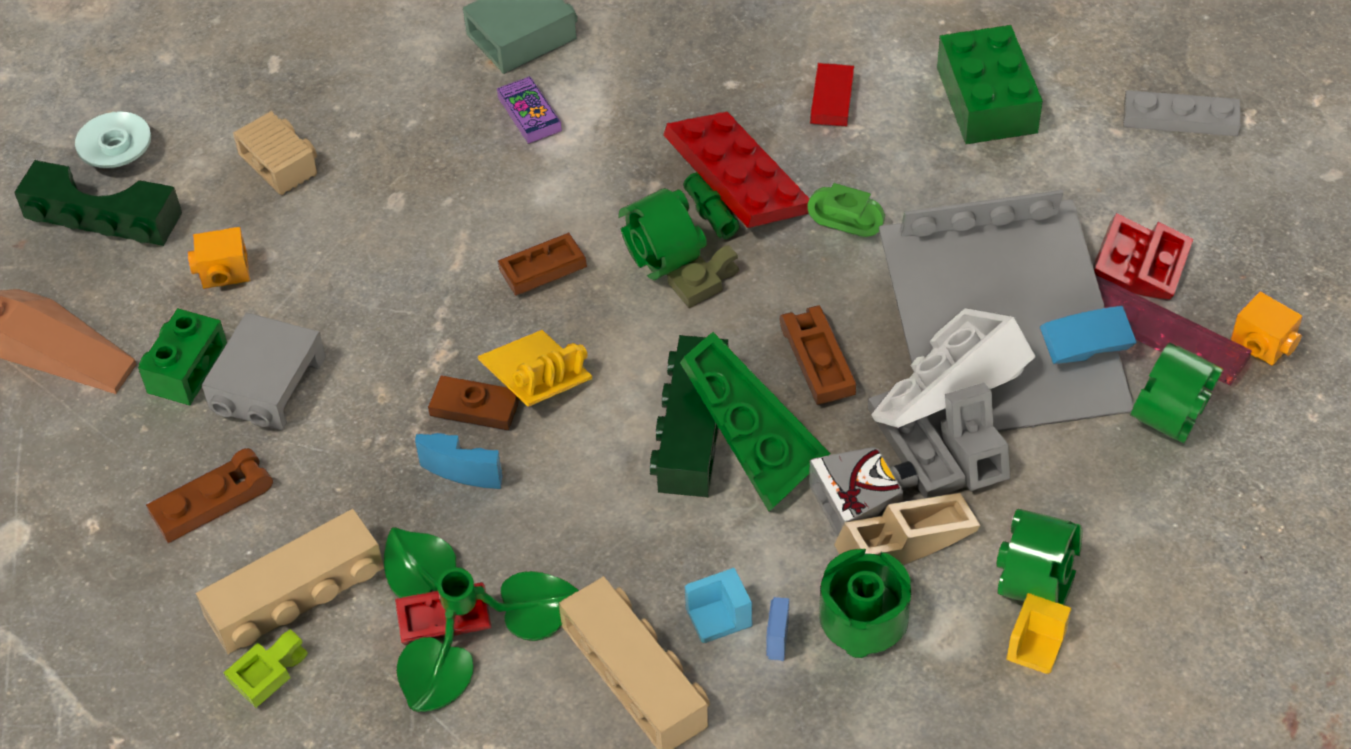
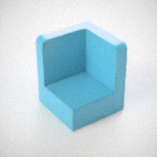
[685,568,752,643]

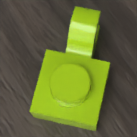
[223,629,308,708]

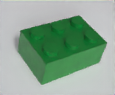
[937,25,1043,145]

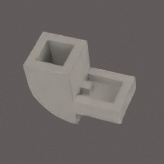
[940,383,1010,491]

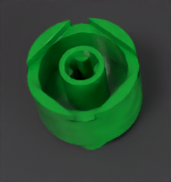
[618,188,707,280]
[1130,343,1224,444]
[996,508,1083,605]
[819,549,911,658]

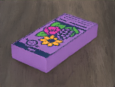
[497,76,562,144]

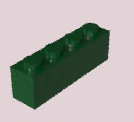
[650,335,729,497]

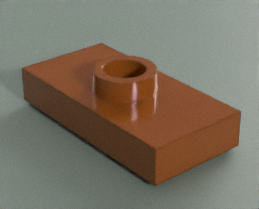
[498,232,587,296]
[428,375,520,430]

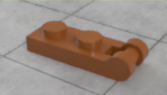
[779,305,857,405]
[146,448,273,543]

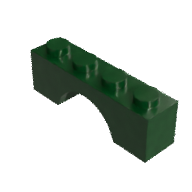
[14,160,182,246]

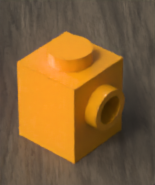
[188,227,250,289]
[1230,291,1303,366]

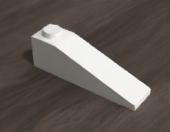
[871,308,1036,428]

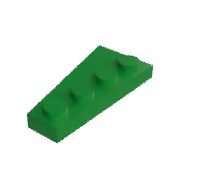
[680,332,831,512]

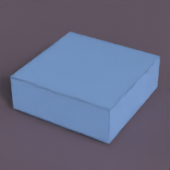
[766,597,789,661]

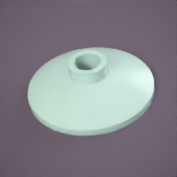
[75,112,151,168]

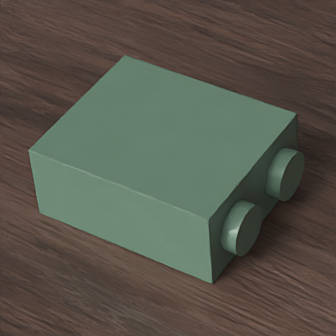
[463,0,578,74]

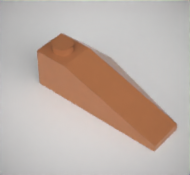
[0,289,137,394]

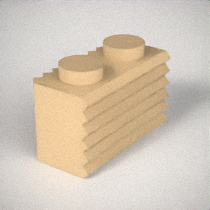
[233,111,317,195]

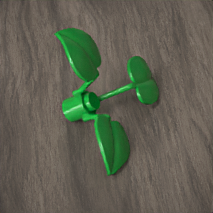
[384,527,579,712]

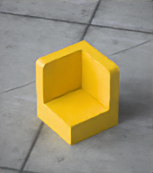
[1006,593,1071,674]

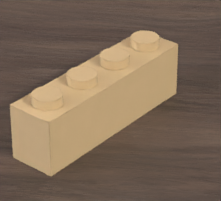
[196,509,384,654]
[559,576,710,749]

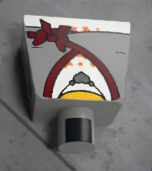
[809,447,918,537]

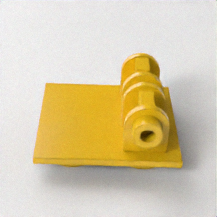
[478,330,593,407]

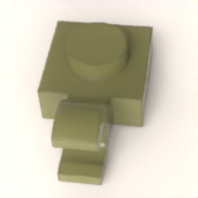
[667,245,739,308]

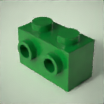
[138,308,227,406]

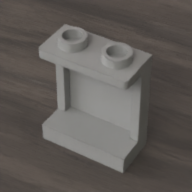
[202,312,326,430]

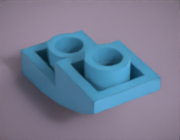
[1040,306,1137,364]
[415,433,503,489]

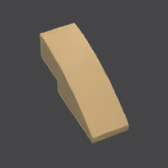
[834,493,980,565]

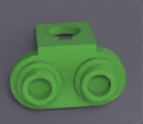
[808,183,885,237]

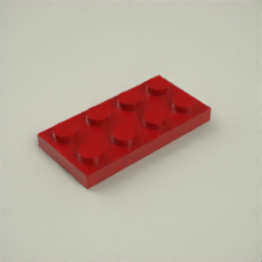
[663,112,810,228]

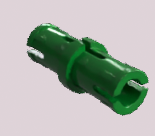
[683,172,739,239]

